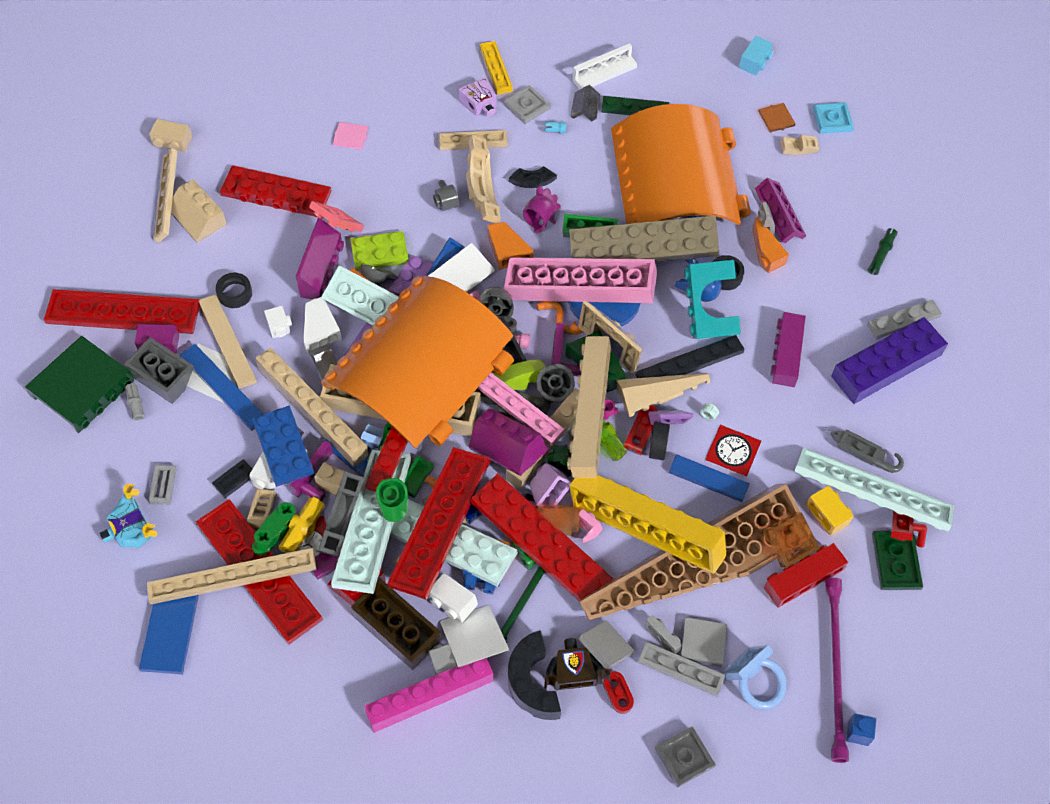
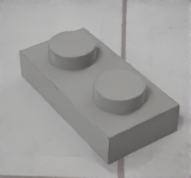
[644,615,682,654]

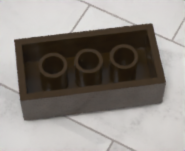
[350,578,442,670]

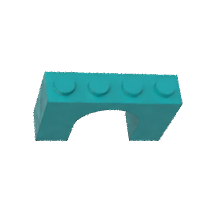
[684,260,741,339]

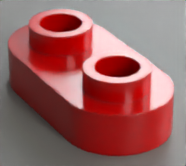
[603,671,634,714]

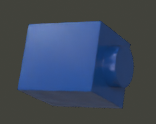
[846,713,876,746]

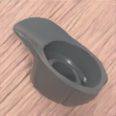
[361,264,399,286]

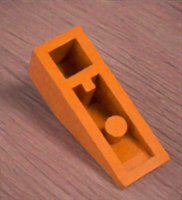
[752,217,789,273]

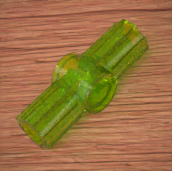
[600,419,627,461]

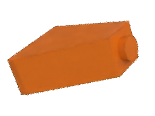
[487,222,533,270]

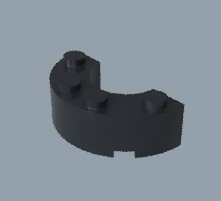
[508,630,561,720]

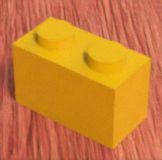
[806,486,854,536]

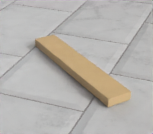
[154,148,178,243]
[199,294,257,389]

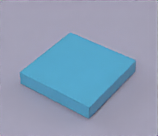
[813,102,854,134]

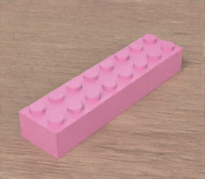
[504,258,657,303]

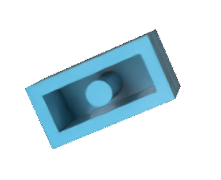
[739,36,774,75]

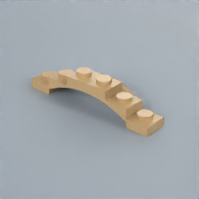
[465,135,501,223]

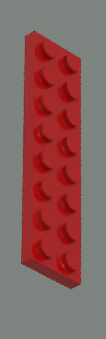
[44,289,200,334]
[387,447,490,600]
[470,473,614,601]
[195,499,323,645]

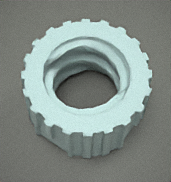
[700,403,719,421]

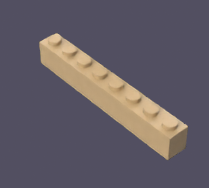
[567,336,611,478]
[255,347,369,467]

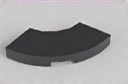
[508,166,557,188]

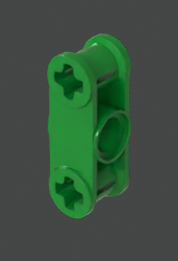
[252,502,296,556]

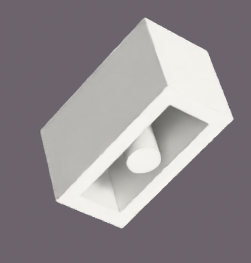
[429,573,478,622]

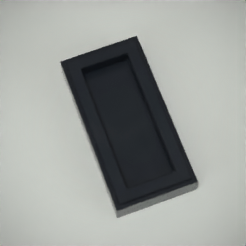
[212,459,253,499]

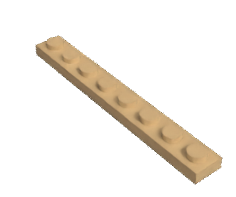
[147,548,317,604]

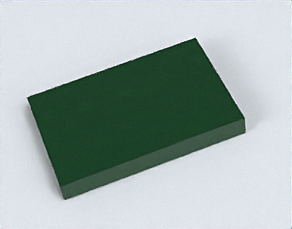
[872,531,923,590]

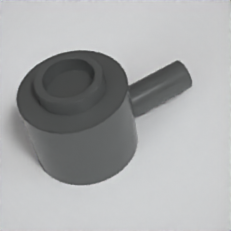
[433,180,459,212]

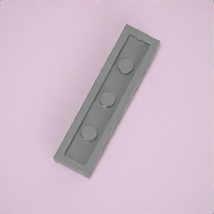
[867,299,942,339]
[638,642,726,697]

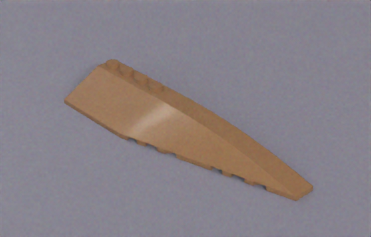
[579,484,813,620]

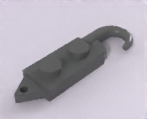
[830,429,904,473]

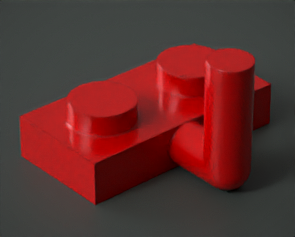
[891,510,928,548]

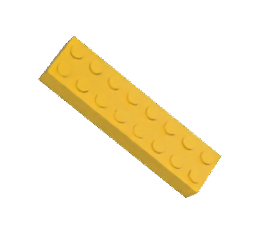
[569,474,726,574]

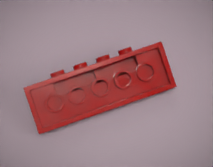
[220,165,332,218]

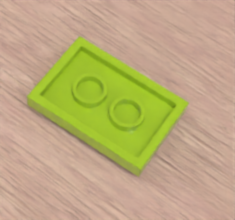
[350,231,409,271]

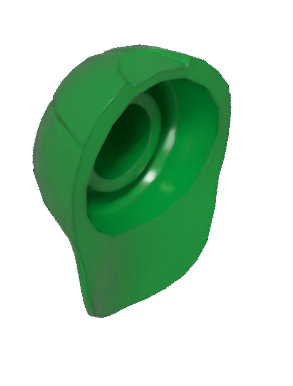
[376,478,408,522]

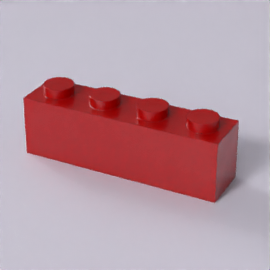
[764,543,849,608]

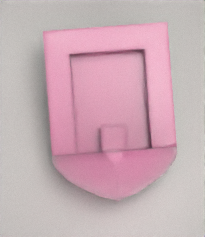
[574,508,603,543]

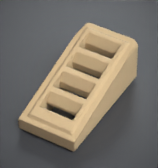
[247,489,277,530]

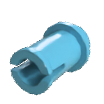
[545,121,566,134]

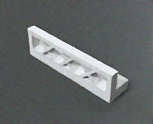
[573,43,637,92]

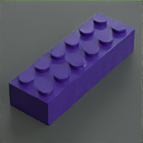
[831,317,948,404]

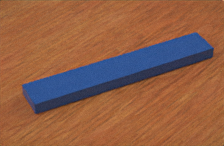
[180,344,263,431]

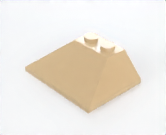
[578,300,642,375]

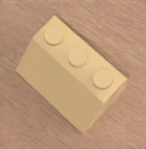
[171,179,227,242]

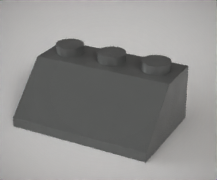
[124,337,194,404]

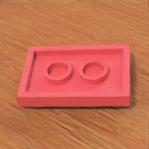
[309,201,365,232]

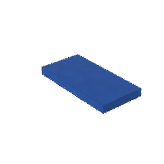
[139,595,199,675]

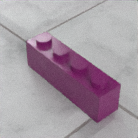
[770,312,806,388]

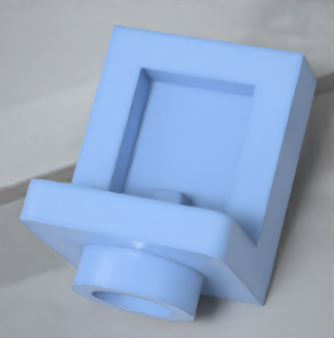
[360,424,384,449]

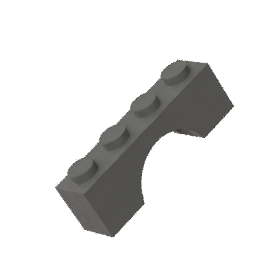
[318,471,364,558]

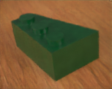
[565,331,626,393]

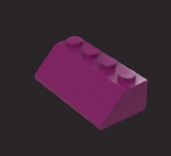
[296,218,344,299]
[469,408,548,476]

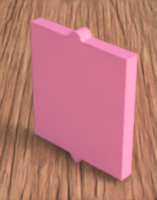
[333,122,368,149]

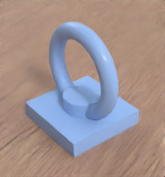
[722,645,787,710]

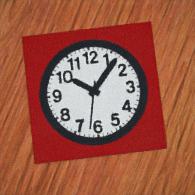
[705,424,761,477]

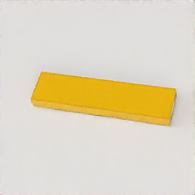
[480,41,513,95]

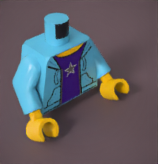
[99,483,157,548]

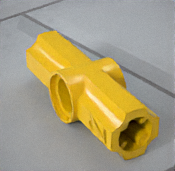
[279,497,325,553]

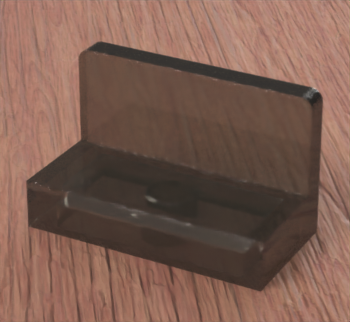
[571,85,600,122]

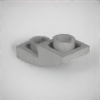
[758,202,775,235]

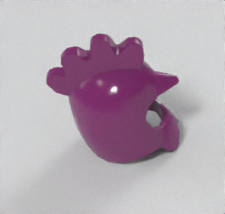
[523,186,561,234]

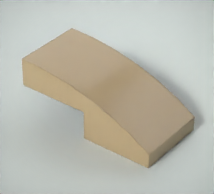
[780,134,819,155]

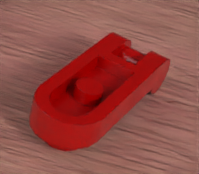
[623,405,658,455]

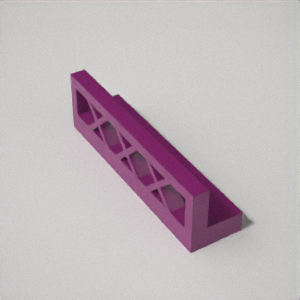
[755,177,806,243]

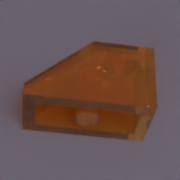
[536,505,579,536]

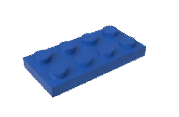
[252,405,314,487]

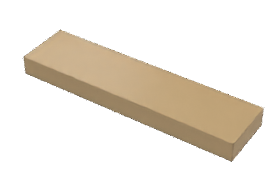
[439,130,508,150]

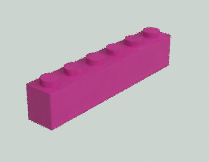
[364,658,493,733]

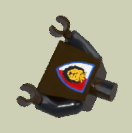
[544,638,611,691]

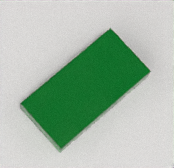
[404,456,434,498]

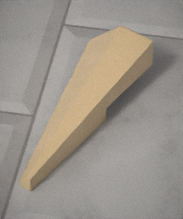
[616,373,710,417]

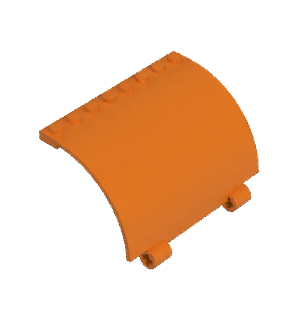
[611,104,751,225]
[321,276,514,448]

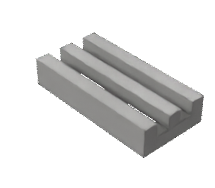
[149,465,177,505]

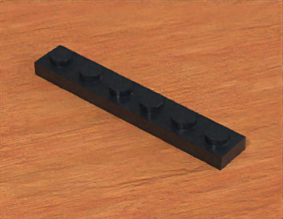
[635,335,745,378]

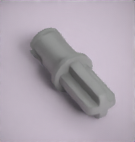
[125,383,145,421]

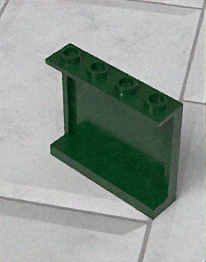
[25,335,134,434]

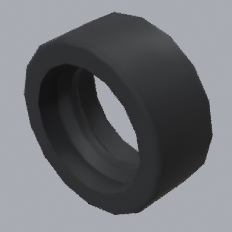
[713,255,745,291]
[216,272,252,308]
[649,422,670,461]

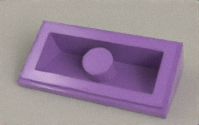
[648,410,693,425]

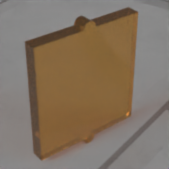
[758,103,796,133]

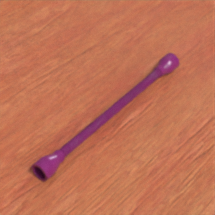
[825,577,849,763]

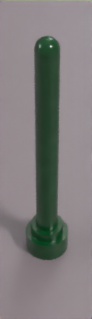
[501,566,545,643]

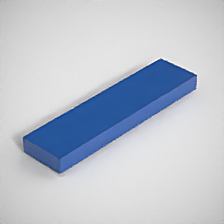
[669,454,750,502]

